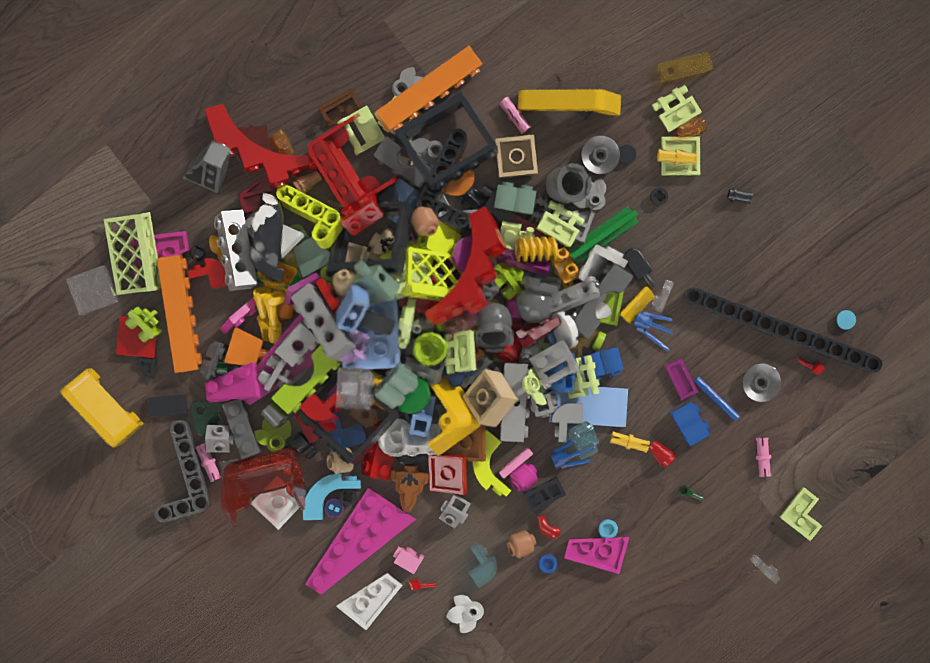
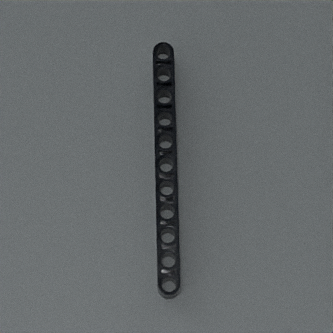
[683,287,882,373]

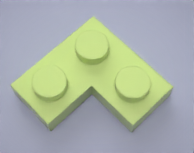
[779,487,822,541]

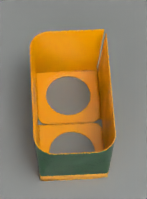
[257,262,302,294]

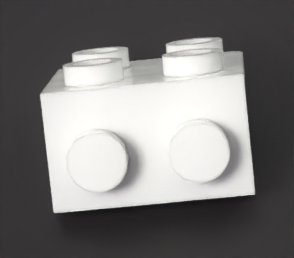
[579,244,628,281]

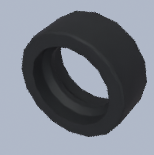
[358,310,395,335]

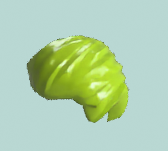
[412,332,449,366]

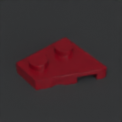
[239,174,281,214]

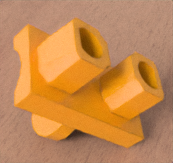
[550,247,579,285]

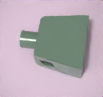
[293,228,331,277]
[352,261,400,305]

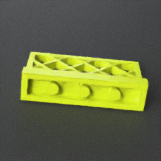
[402,247,463,301]

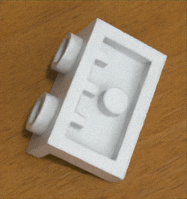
[401,424,441,456]

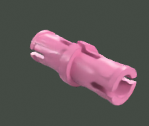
[499,97,531,134]
[756,437,771,477]
[195,443,222,482]

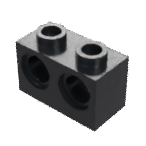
[523,476,566,512]

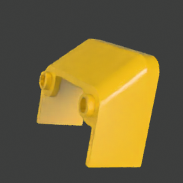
[60,368,144,448]
[422,377,481,456]

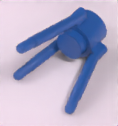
[633,311,673,351]
[551,432,594,469]

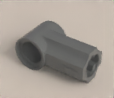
[405,357,444,384]

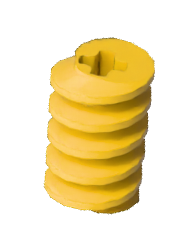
[515,237,558,262]

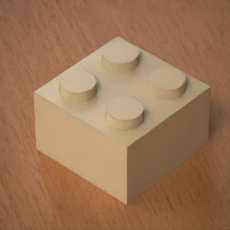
[495,135,538,179]
[462,369,518,427]

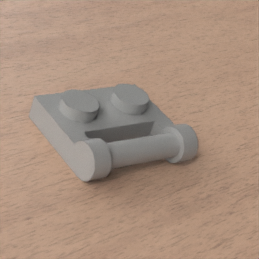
[530,340,580,389]

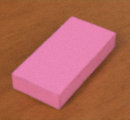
[499,448,533,478]

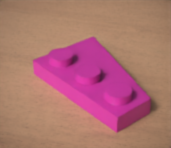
[130,231,190,276]
[205,362,261,403]
[564,537,629,574]

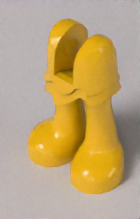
[253,287,286,344]

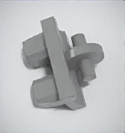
[257,354,292,391]

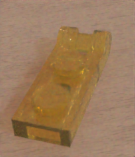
[657,51,714,83]

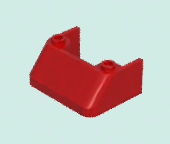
[308,113,399,207]

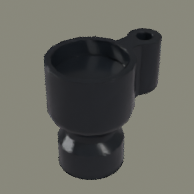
[281,432,319,462]

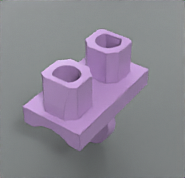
[339,330,370,364]

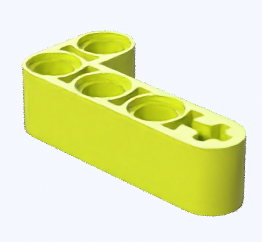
[276,185,344,249]

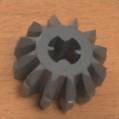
[523,193,554,225]

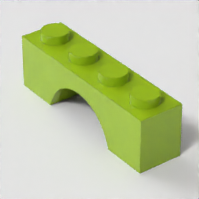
[271,344,342,414]

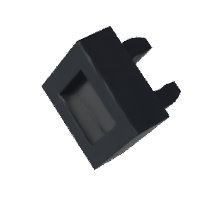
[460,185,486,210]

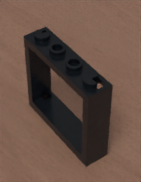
[395,92,498,192]
[327,200,414,275]
[296,364,402,465]

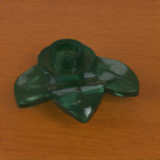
[190,401,224,437]

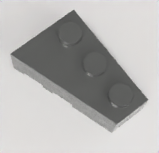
[183,141,230,193]

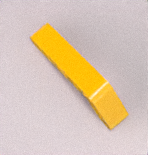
[517,90,621,116]

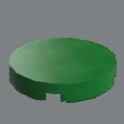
[397,376,431,414]

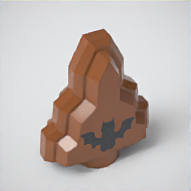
[391,465,429,512]

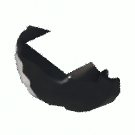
[248,192,284,282]

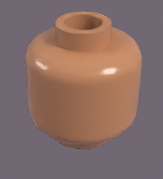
[411,207,440,236]
[506,530,536,558]

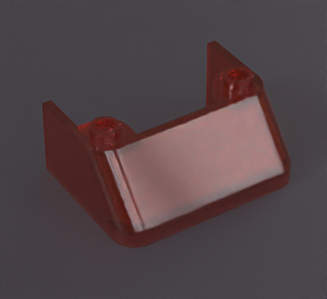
[221,448,306,527]

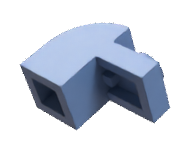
[409,395,436,437]

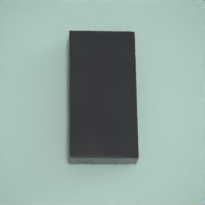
[147,394,188,417]

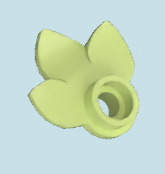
[522,368,547,405]

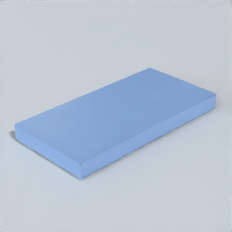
[549,387,628,427]

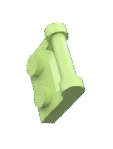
[337,106,385,156]

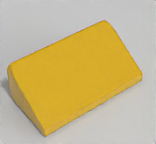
[619,287,655,323]

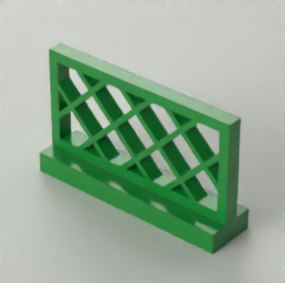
[567,206,638,265]

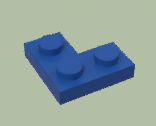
[327,411,367,451]

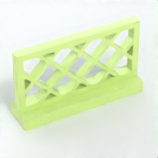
[104,212,162,295]

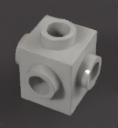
[529,390,558,418]
[205,425,234,453]
[439,494,471,528]

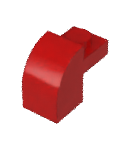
[188,258,228,289]
[300,391,347,423]

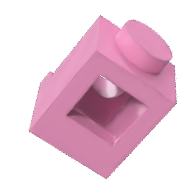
[393,547,424,574]

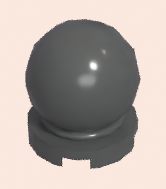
[545,164,592,204]
[516,276,560,323]
[474,302,514,352]

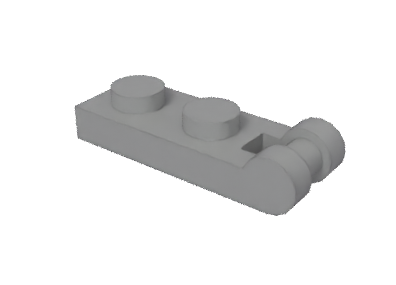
[551,276,600,316]

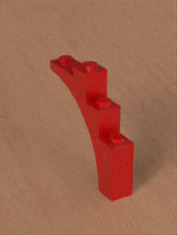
[205,104,318,189]
[425,206,507,326]

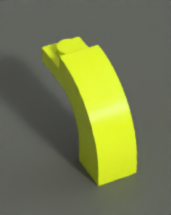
[473,429,511,496]

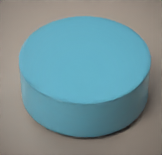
[836,310,856,329]
[598,519,618,538]

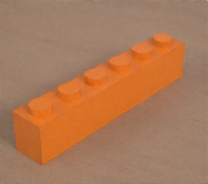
[374,46,482,133]
[157,254,202,373]

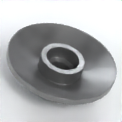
[581,136,620,174]
[743,364,781,402]

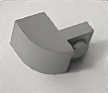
[551,403,583,442]

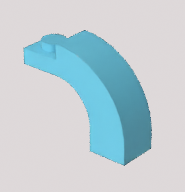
[303,473,361,520]

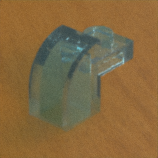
[568,421,599,460]
[468,542,497,588]

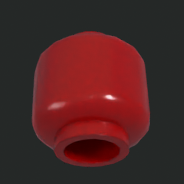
[496,333,522,363]

